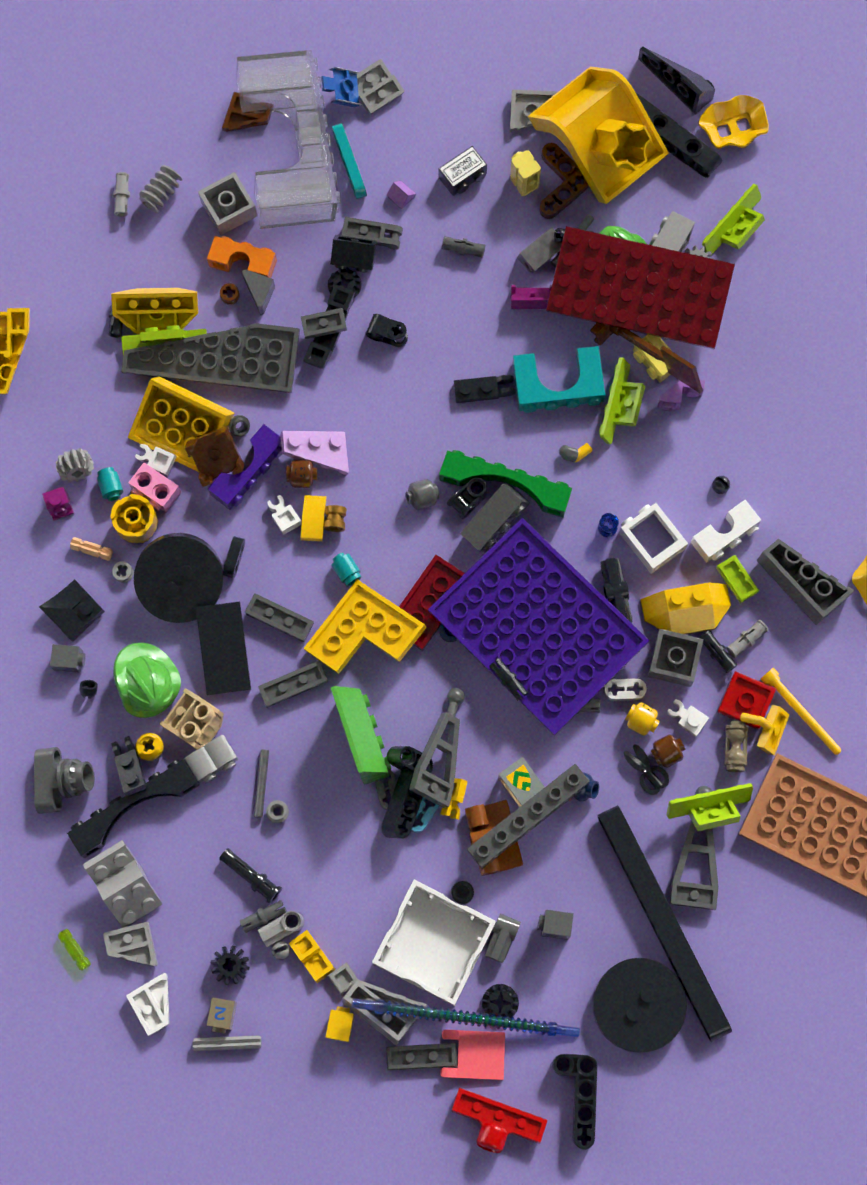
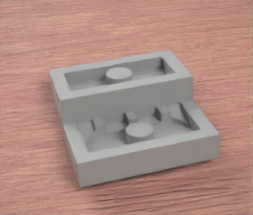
[357,59,405,114]

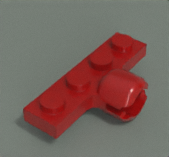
[451,1088,548,1153]

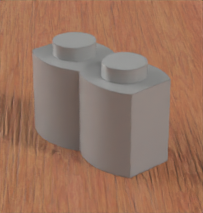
[184,735,238,784]

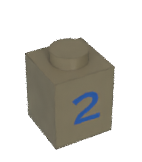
[207,997,237,1034]

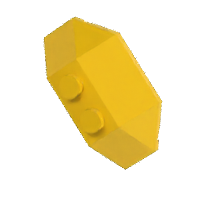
[111,288,199,334]
[640,583,731,634]

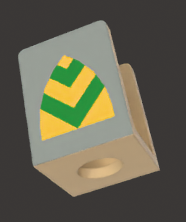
[498,757,545,807]

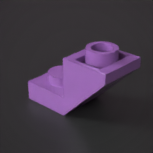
[658,380,705,411]

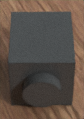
[50,644,85,673]

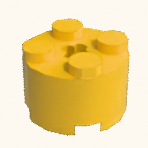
[110,494,158,543]

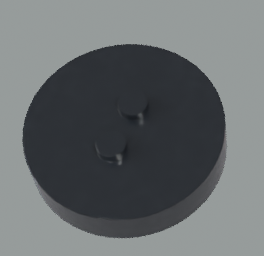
[134,533,223,623]
[593,958,687,1053]

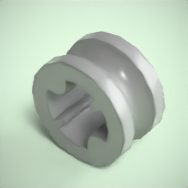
[112,561,134,582]

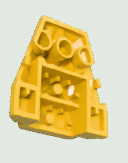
[0,308,30,394]

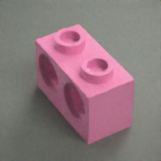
[128,463,181,512]

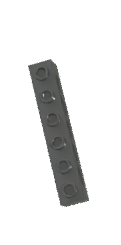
[467,764,590,869]

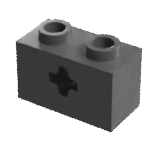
[537,910,574,940]

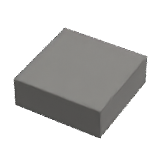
[328,962,358,995]

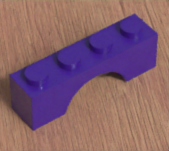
[208,424,282,510]

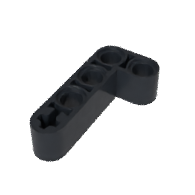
[381,746,433,839]
[552,1054,597,1149]

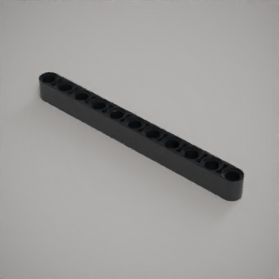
[597,805,732,1042]

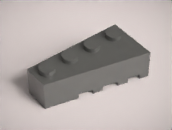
[756,539,854,625]

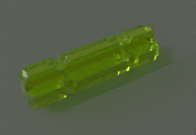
[58,929,91,971]

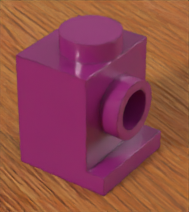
[42,487,74,520]

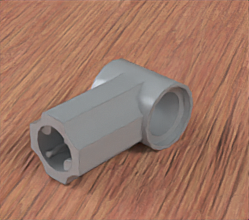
[258,911,304,947]

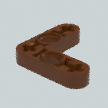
[539,143,588,219]

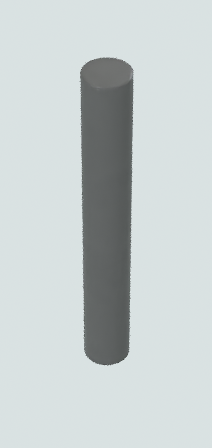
[254,749,269,818]

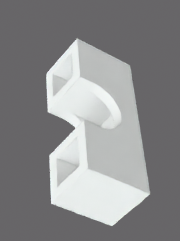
[691,500,761,563]

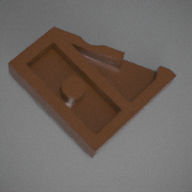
[222,92,274,132]

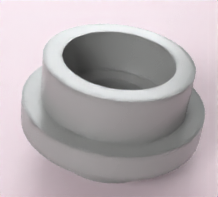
[266,800,289,823]

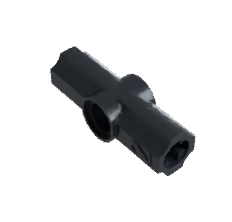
[600,558,633,623]

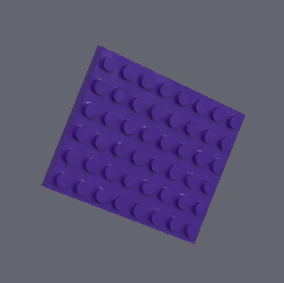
[428,518,649,736]

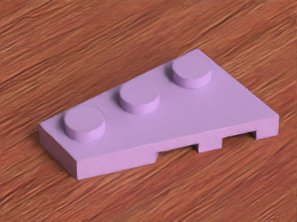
[280,431,349,475]

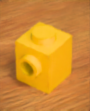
[325,1006,355,1042]

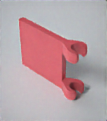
[440,1029,505,1080]

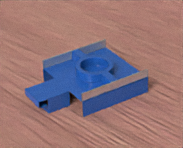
[321,67,362,108]

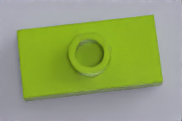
[716,555,759,604]

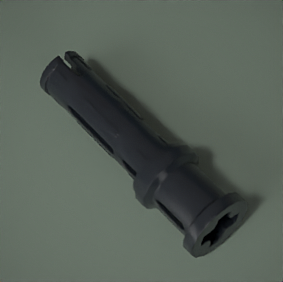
[219,848,282,904]

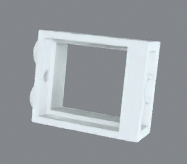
[619,503,688,574]

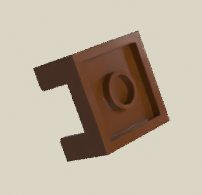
[185,426,244,487]

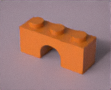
[207,236,277,278]

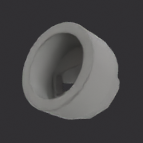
[271,941,290,960]

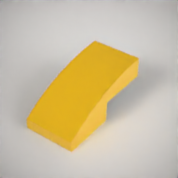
[301,495,326,542]
[289,930,336,983]

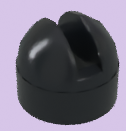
[712,476,730,494]
[79,680,98,699]

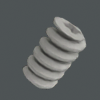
[139,165,183,213]

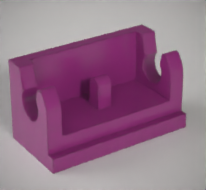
[511,285,552,309]

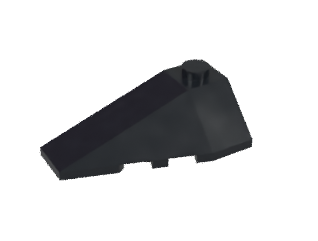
[638,47,715,114]

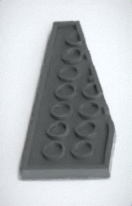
[121,323,300,393]

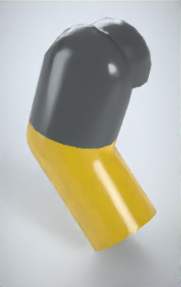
[559,443,593,463]

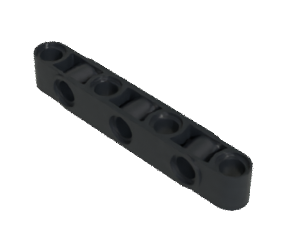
[635,92,722,178]

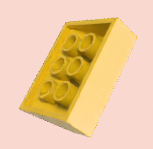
[128,377,235,472]

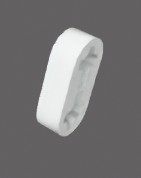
[604,679,647,701]

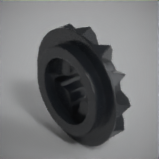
[328,268,361,298]
[482,984,519,1020]

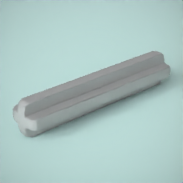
[193,1036,262,1051]

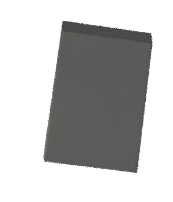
[242,269,275,315]

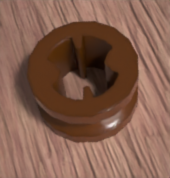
[220,283,240,305]

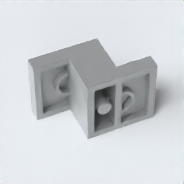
[83,840,162,928]

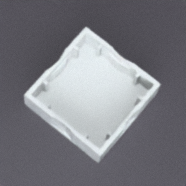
[372,879,496,1006]

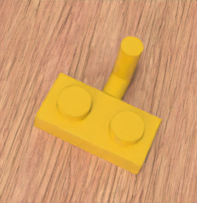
[740,705,790,756]

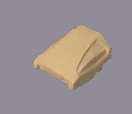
[159,688,224,750]

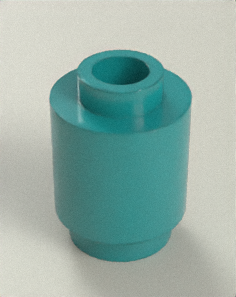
[97,467,124,501]
[331,553,362,587]

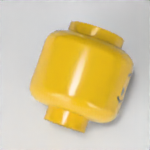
[625,702,660,736]

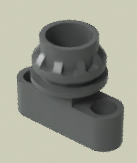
[34,747,95,814]

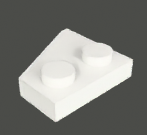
[126,973,170,1036]

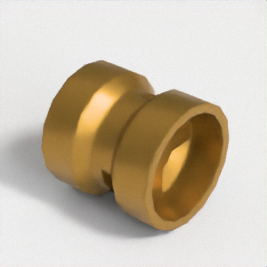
[324,505,347,532]

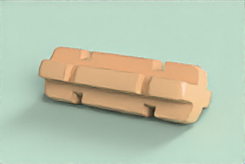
[70,537,113,561]

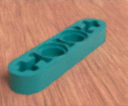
[332,123,367,199]

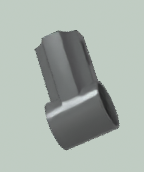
[485,913,521,963]

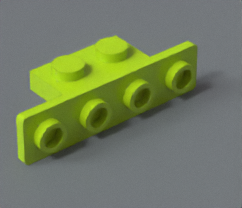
[702,184,765,256]
[121,325,207,355]
[599,357,646,444]
[666,783,753,831]

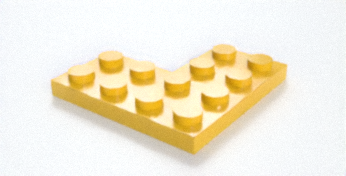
[303,579,426,674]

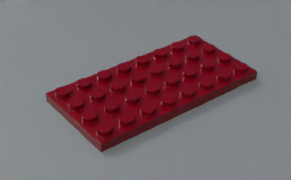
[546,226,735,349]

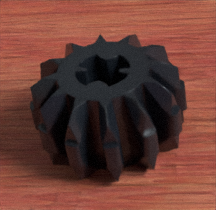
[211,945,250,985]

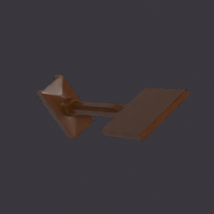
[590,323,703,393]

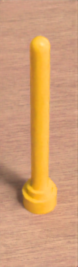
[760,667,841,755]

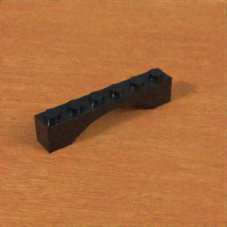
[67,759,200,858]

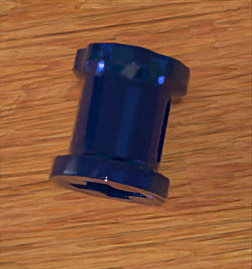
[598,513,619,538]

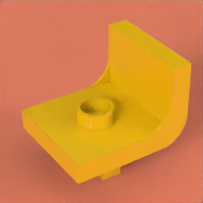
[528,66,669,204]

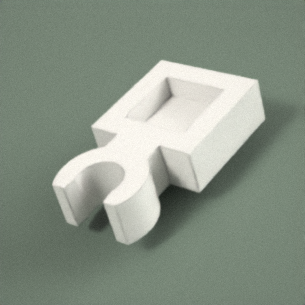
[135,444,177,476]
[267,495,302,535]
[667,699,709,737]

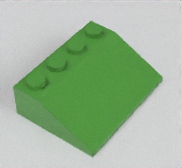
[331,686,392,785]

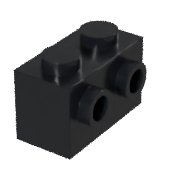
[330,235,377,272]

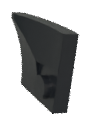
[39,579,105,641]

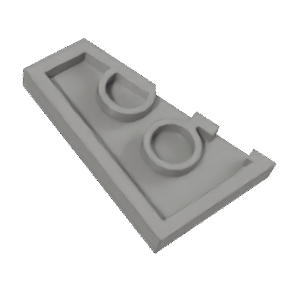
[510,89,558,132]

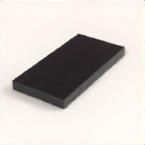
[195,601,251,695]

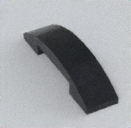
[303,284,355,369]

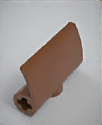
[465,800,523,876]

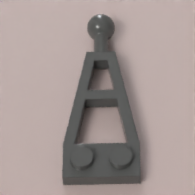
[409,688,465,808]
[670,786,719,910]

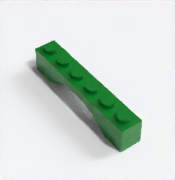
[439,450,572,518]

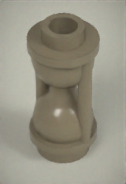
[724,721,748,772]

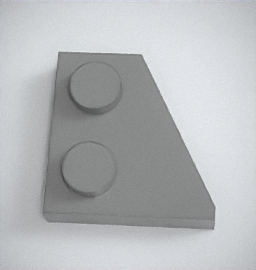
[103,922,158,966]

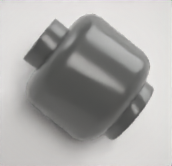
[405,479,439,510]

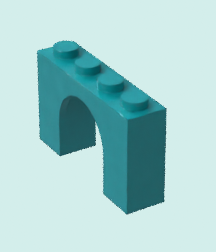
[513,346,605,413]

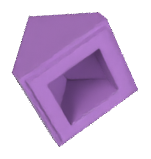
[387,181,416,209]

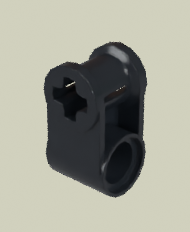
[365,314,408,347]
[447,478,487,519]

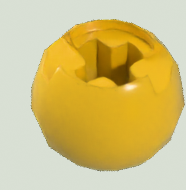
[135,733,164,761]

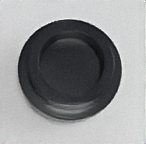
[451,881,474,904]

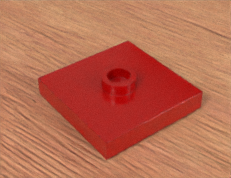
[717,671,776,730]

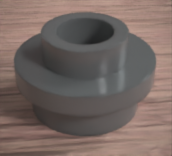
[229,415,250,437]

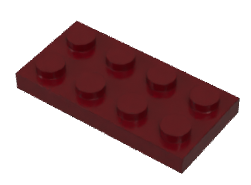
[399,554,465,651]

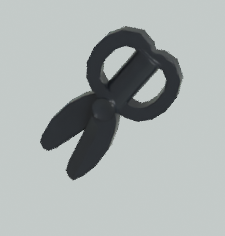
[624,744,669,795]

